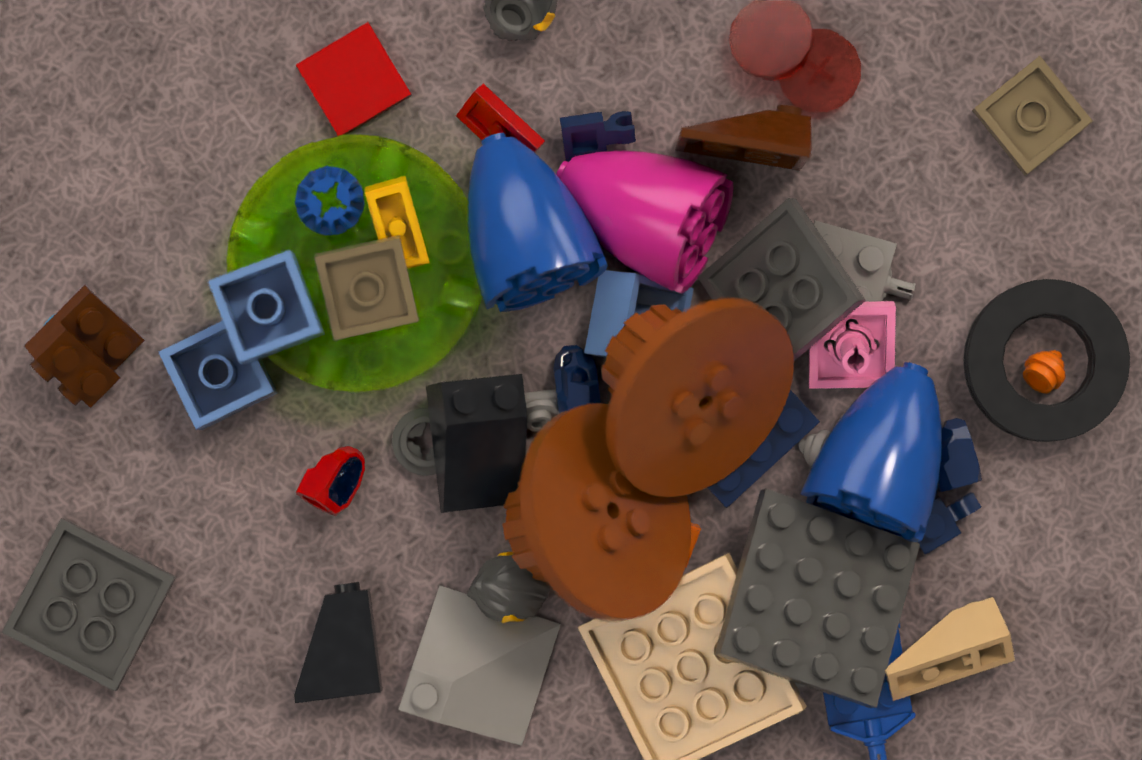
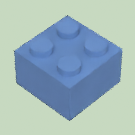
[208,250,325,365]
[158,321,278,430]

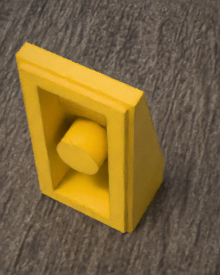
[364,176,430,269]

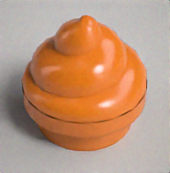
[1023,350,1066,394]

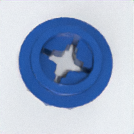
[295,166,364,235]

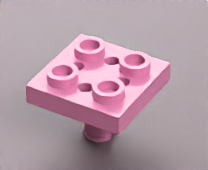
[808,301,896,389]

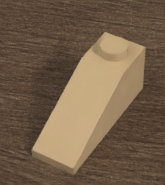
[885,597,1015,701]

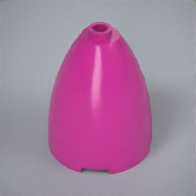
[556,151,733,294]

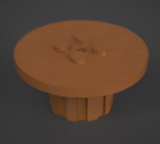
[601,298,794,497]
[502,403,691,622]

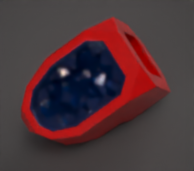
[296,446,365,516]

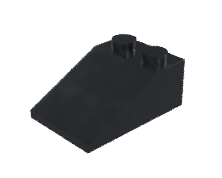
[426,374,527,513]

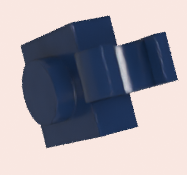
[560,111,636,161]
[917,492,981,555]

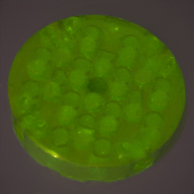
[227,134,482,393]

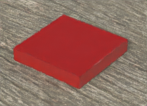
[296,22,412,139]

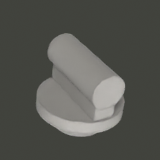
[525,389,559,432]

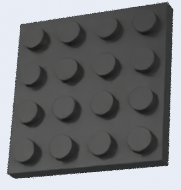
[714,488,920,708]

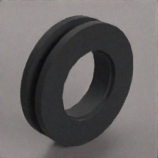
[963,279,1130,442]

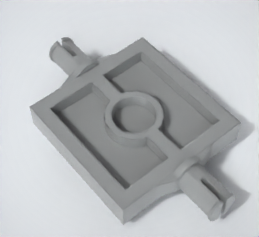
[813,220,916,320]

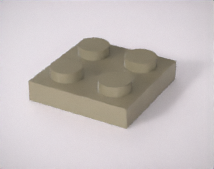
[972,56,1093,176]
[314,235,419,340]

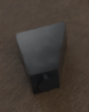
[294,582,383,703]

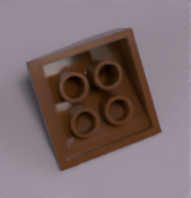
[675,105,811,171]

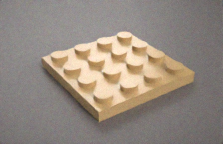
[578,553,807,760]

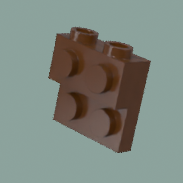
[24,285,145,408]

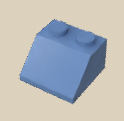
[584,270,694,358]

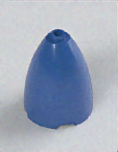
[468,133,608,312]
[801,362,942,542]

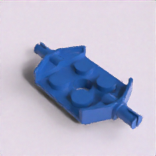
[823,624,916,760]

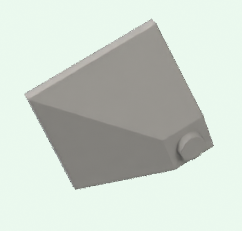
[398,585,561,746]

